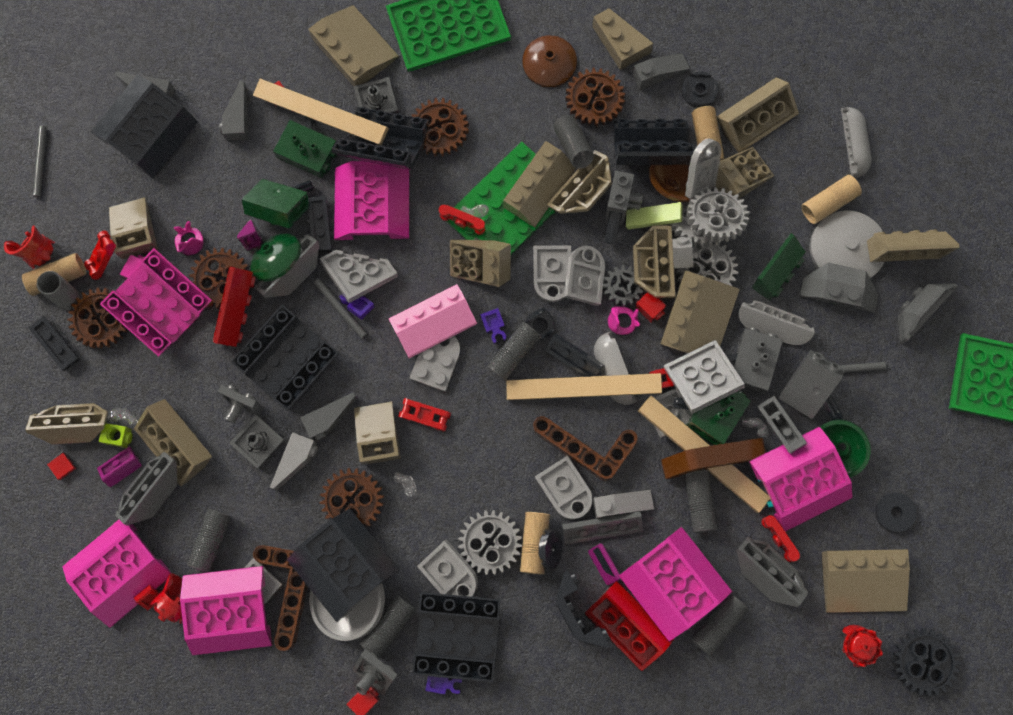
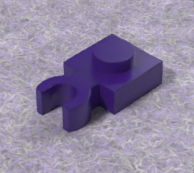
[339,295,374,320]
[480,308,506,344]
[425,676,462,694]

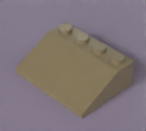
[308,5,399,87]
[660,270,740,353]
[822,549,910,612]

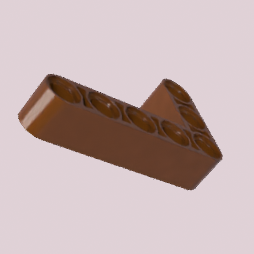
[533,416,637,481]
[661,438,767,479]
[253,545,308,651]

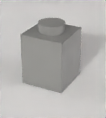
[672,237,693,269]

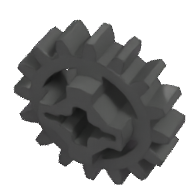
[603,265,643,307]

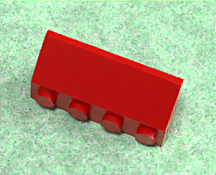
[213,267,255,347]
[585,581,674,671]

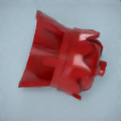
[4,225,55,269]
[151,573,183,624]
[842,625,883,667]

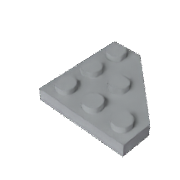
[319,250,398,303]

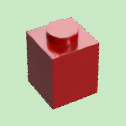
[635,292,666,323]
[346,686,380,715]

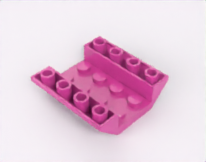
[334,161,409,240]
[100,248,212,357]
[749,427,852,531]
[62,520,171,628]
[619,527,732,641]
[180,566,272,655]

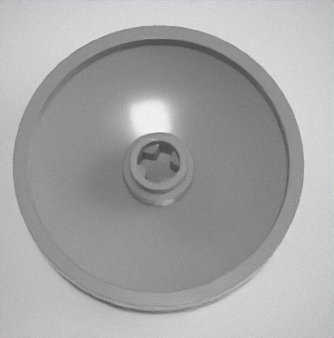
[810,211,884,278]
[309,583,385,641]

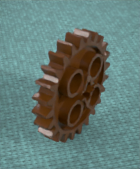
[565,68,625,127]
[411,98,469,157]
[189,248,250,309]
[67,288,128,349]
[320,468,384,526]

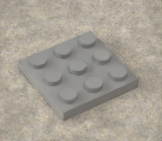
[664,340,745,414]

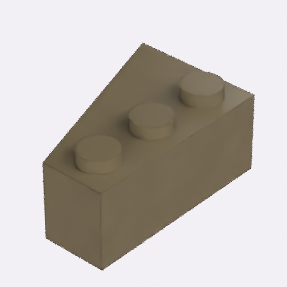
[592,8,653,70]

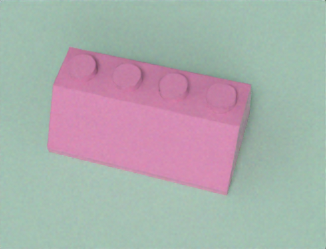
[389,284,477,358]

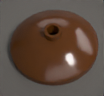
[523,35,577,87]
[649,165,693,202]

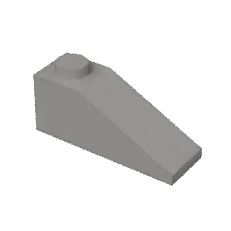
[270,433,318,490]
[593,490,654,519]

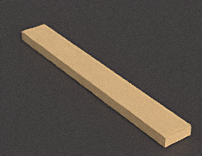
[253,79,388,146]
[506,373,662,400]
[638,396,770,513]

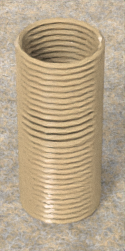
[692,106,724,161]
[802,175,862,224]
[22,253,86,296]
[520,512,550,574]

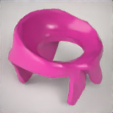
[174,221,204,256]
[608,306,640,335]

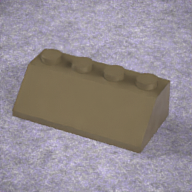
[717,77,799,152]
[503,141,576,228]
[867,229,960,262]
[134,399,212,486]

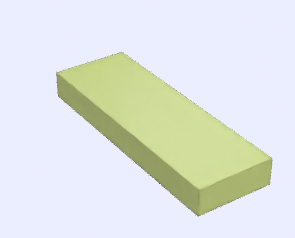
[626,202,683,229]

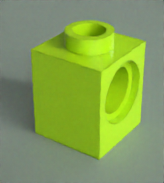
[99,423,133,448]

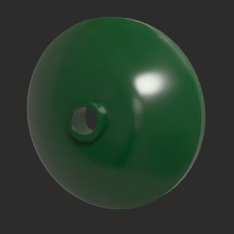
[251,234,301,282]
[820,420,871,478]

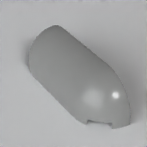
[841,107,872,178]
[739,301,815,345]
[594,332,637,405]

